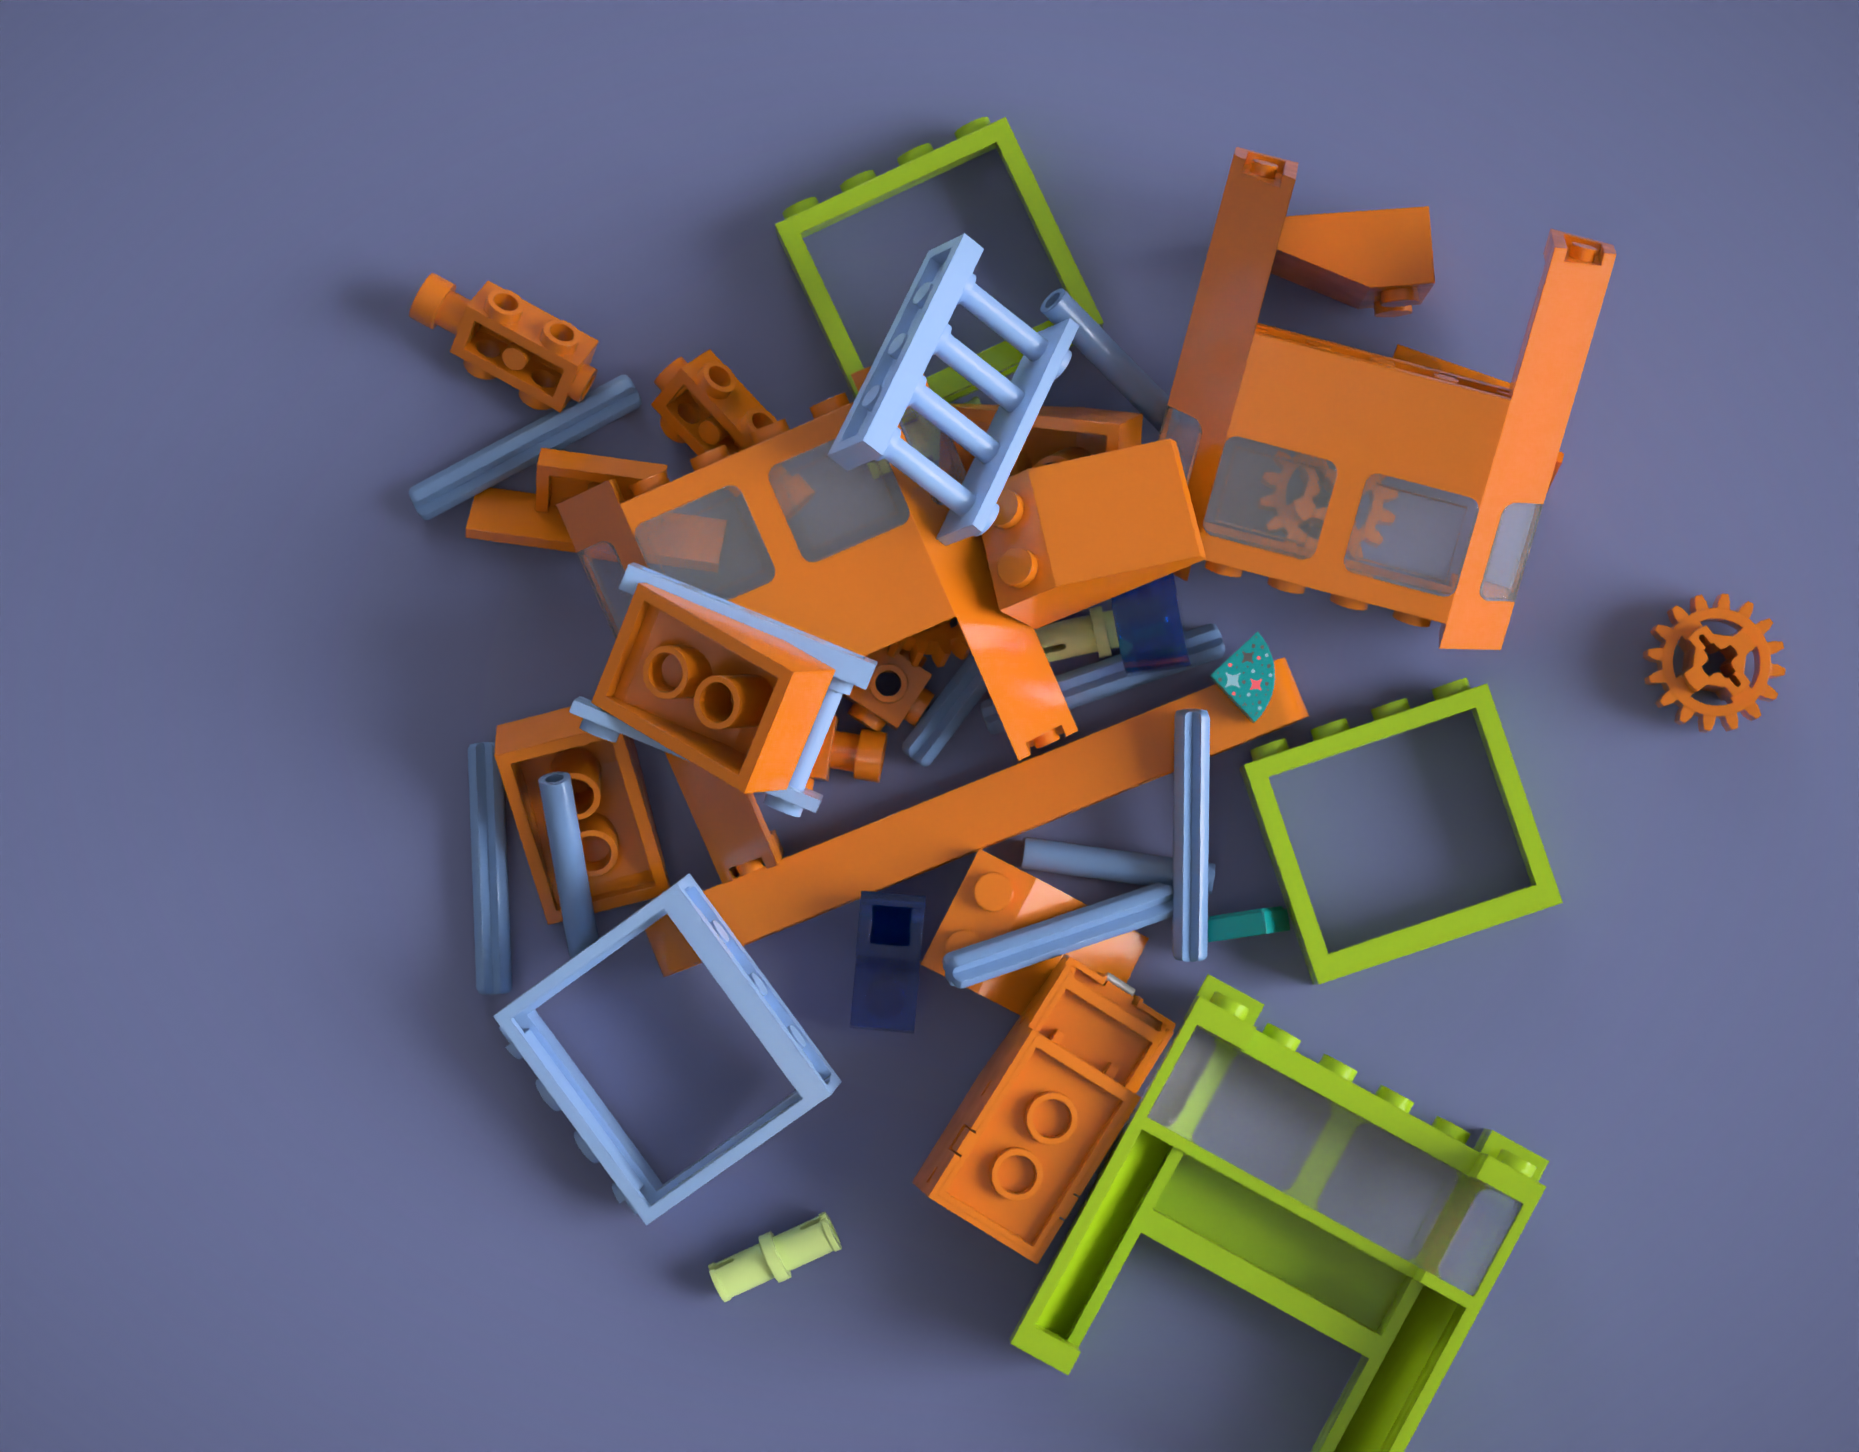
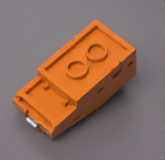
[912,954,1176,1264]

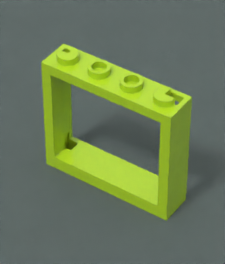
[775,117,1104,426]
[1239,677,1563,985]

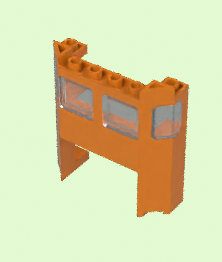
[1158,147,1617,650]
[556,366,1078,884]

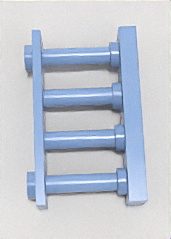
[827,233,1080,546]
[569,562,878,817]

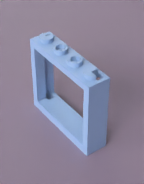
[493,873,842,1225]

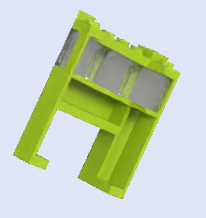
[1009,974,1549,1452]

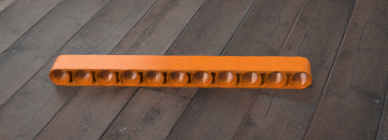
[645,657,1309,977]

